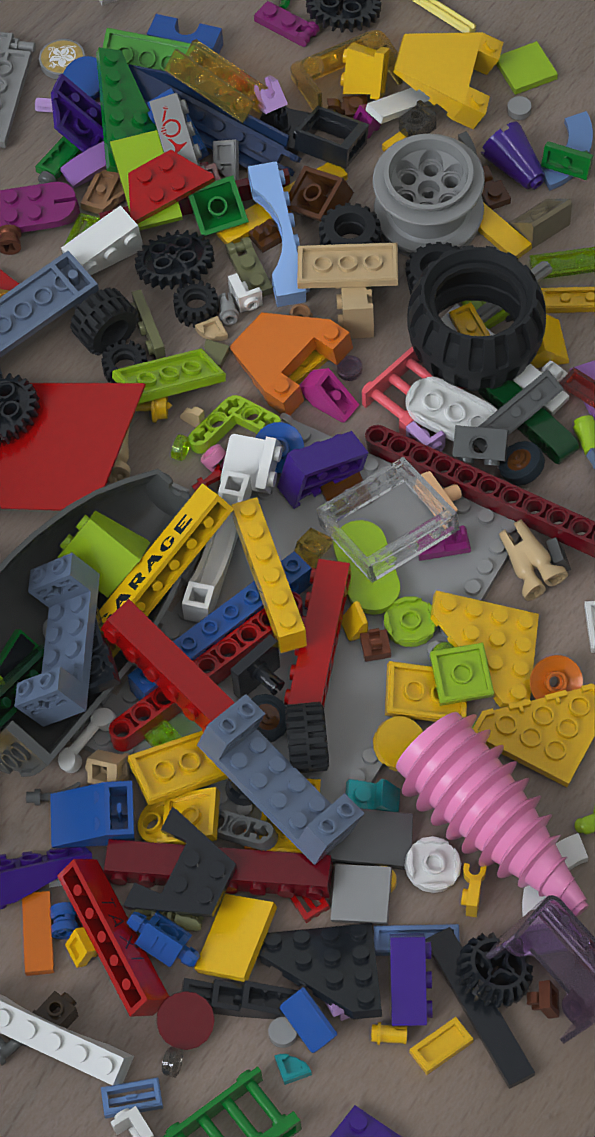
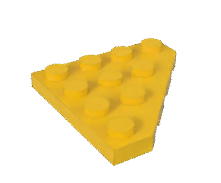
[430,590,539,708]
[472,683,595,788]

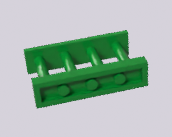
[163,1066,302,1137]

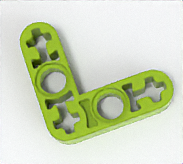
[188,395,281,454]

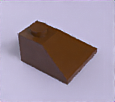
[287,165,354,221]

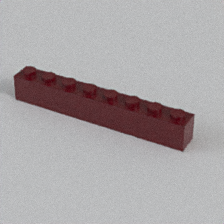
[104,839,333,900]

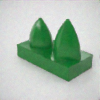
[541,141,594,180]

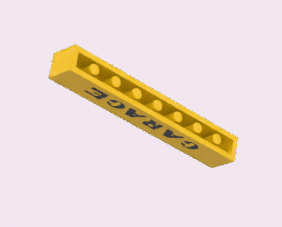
[99,484,234,658]

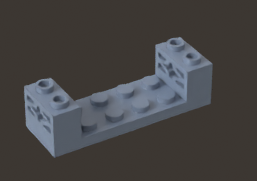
[0,251,99,374]
[15,553,100,727]
[197,694,364,865]

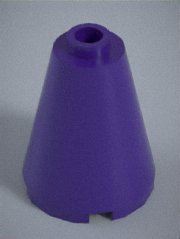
[481,121,545,190]

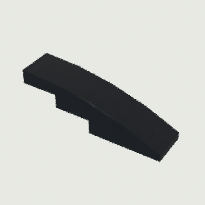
[181,978,298,1019]

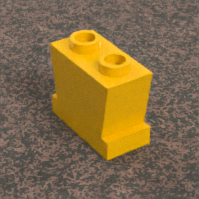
[340,42,390,100]

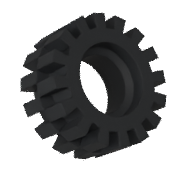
[173,280,219,328]
[101,340,147,383]

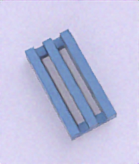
[101,1077,163,1119]

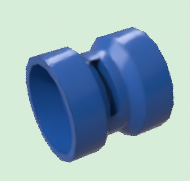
[50,902,79,940]

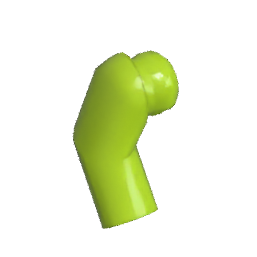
[574,806,595,835]

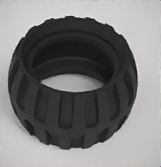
[407,245,546,391]

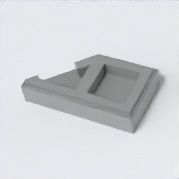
[213,139,239,180]

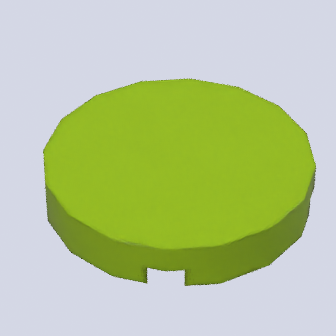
[384,596,437,647]

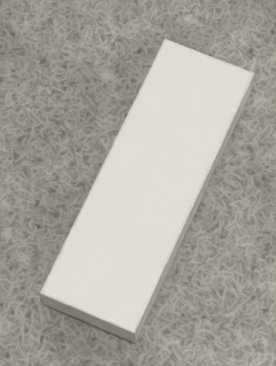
[365,88,432,124]

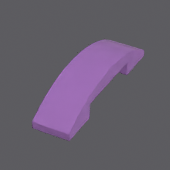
[60,141,106,189]

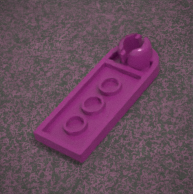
[0,182,80,233]

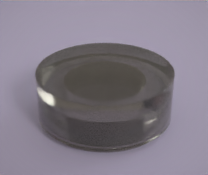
[162,1046,183,1078]

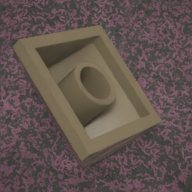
[509,199,572,249]

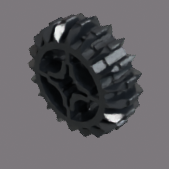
[455,932,534,1009]

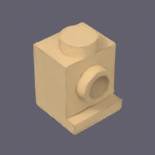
[85,749,130,784]

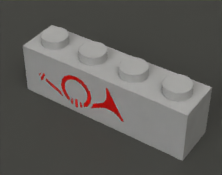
[149,93,206,170]

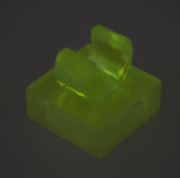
[144,719,182,747]

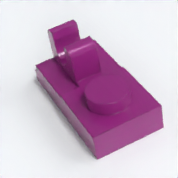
[414,525,471,561]

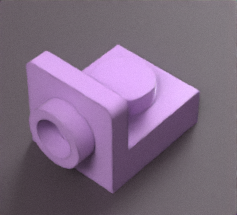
[406,421,445,452]

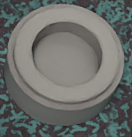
[507,96,531,120]
[268,1017,298,1048]

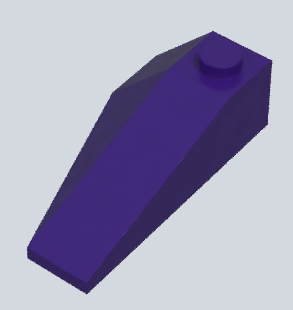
[0,847,92,909]

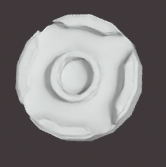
[404,836,462,893]

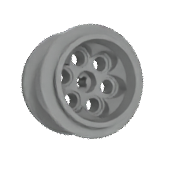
[373,134,485,257]

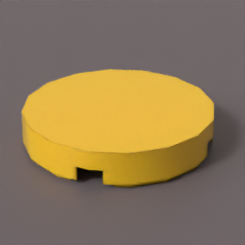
[373,716,423,771]

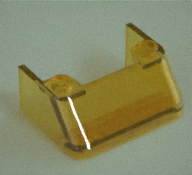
[290,30,403,110]

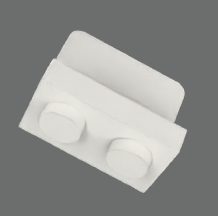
[220,434,283,494]

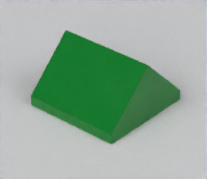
[188,175,249,236]

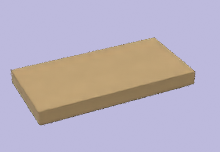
[297,243,398,289]

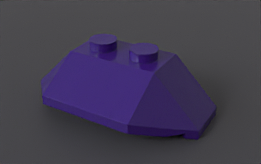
[51,74,104,152]

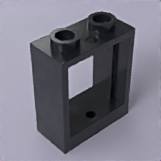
[293,105,369,169]

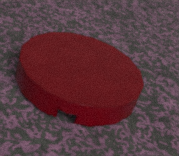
[156,991,215,1050]

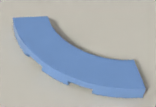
[542,111,593,191]

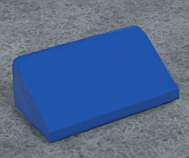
[280,987,337,1053]

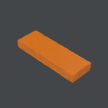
[22,891,54,976]

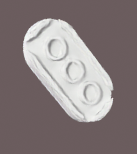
[406,376,497,451]

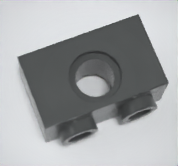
[453,425,509,466]

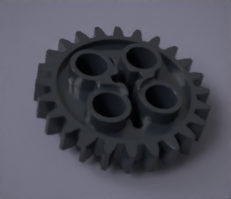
[306,0,382,33]
[135,230,215,290]
[0,373,40,446]

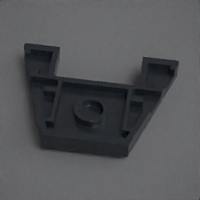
[123,807,237,918]

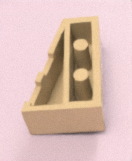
[336,286,374,339]

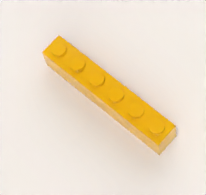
[231,497,307,653]

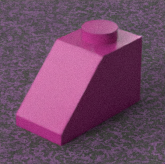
[300,368,359,423]

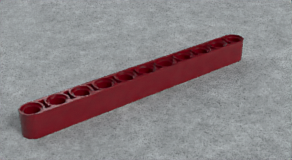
[365,425,595,558]

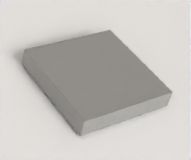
[331,864,392,925]

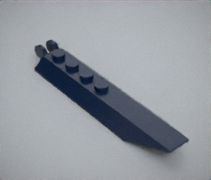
[128,64,302,177]

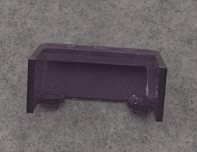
[485,895,595,1044]

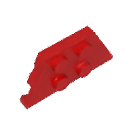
[128,150,215,224]

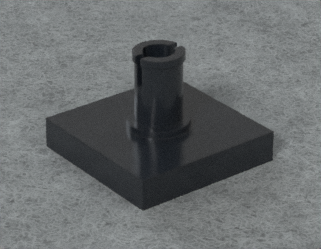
[259,106,308,155]
[231,634,285,699]

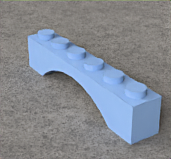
[248,161,310,307]

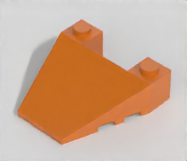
[230,312,353,416]

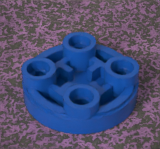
[63,56,100,101]

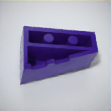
[277,431,369,509]
[390,933,433,1026]

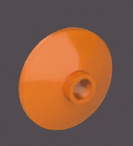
[530,655,583,700]

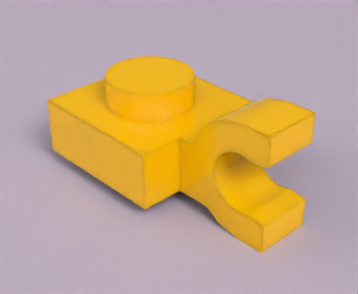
[461,863,487,918]

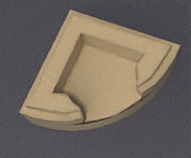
[195,316,228,341]
[180,407,205,428]

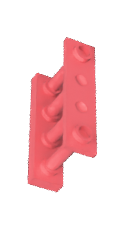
[362,347,464,436]

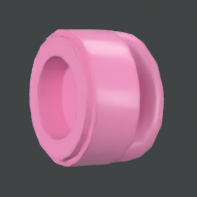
[201,444,226,472]

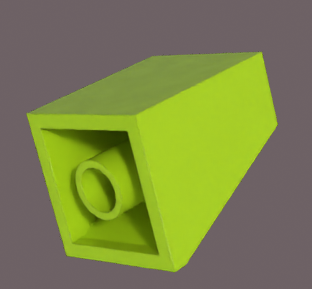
[58,510,151,598]

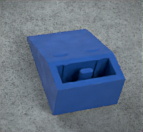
[50,781,135,848]

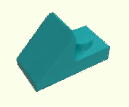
[345,779,401,812]

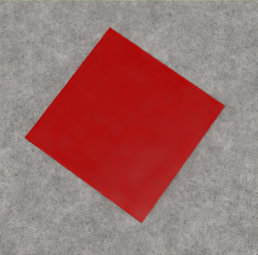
[0,383,146,511]

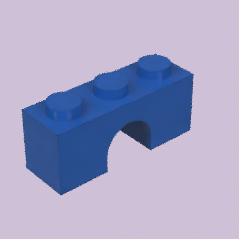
[147,14,223,65]

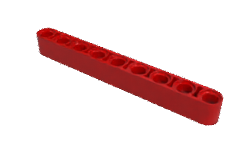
[109,592,303,752]

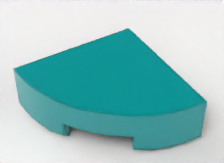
[274,1054,312,1085]

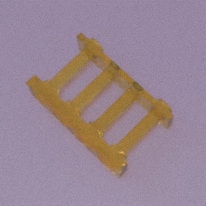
[164,39,268,123]

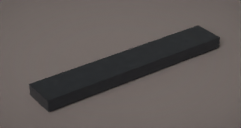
[425,927,535,1089]

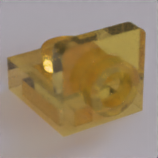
[294,527,333,568]

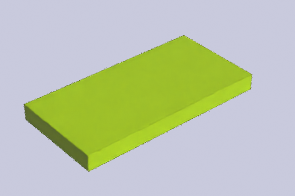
[110,130,183,231]
[112,348,226,404]

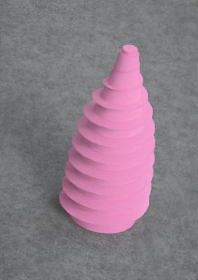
[396,712,589,917]

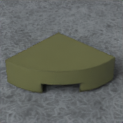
[204,339,230,368]

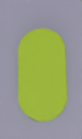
[333,520,400,615]

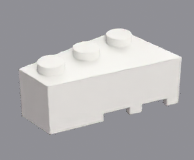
[61,205,143,275]

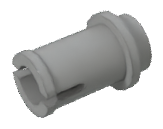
[218,292,239,325]

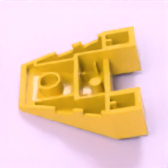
[393,32,503,129]

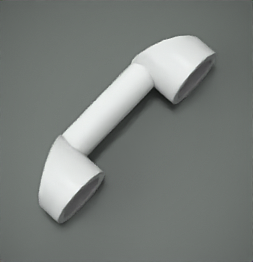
[58,708,117,773]

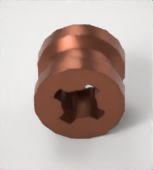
[0,224,21,255]

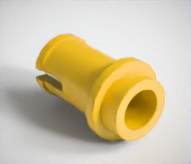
[371,1022,407,1045]

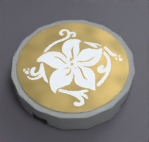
[39,39,85,80]

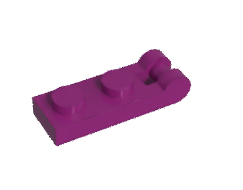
[254,0,320,47]

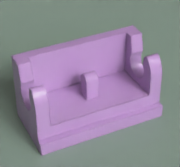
[254,75,288,114]

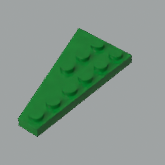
[96,47,164,173]

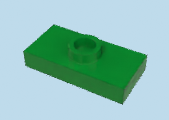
[35,136,82,179]

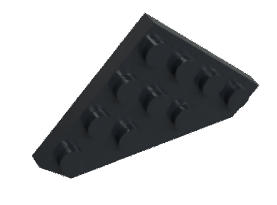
[260,923,382,1020]

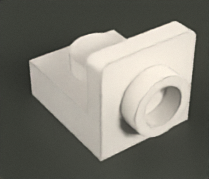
[228,273,263,313]
[111,1106,154,1137]

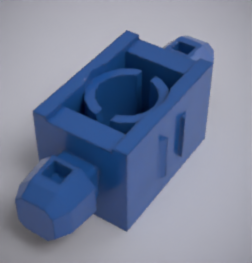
[127,912,200,967]

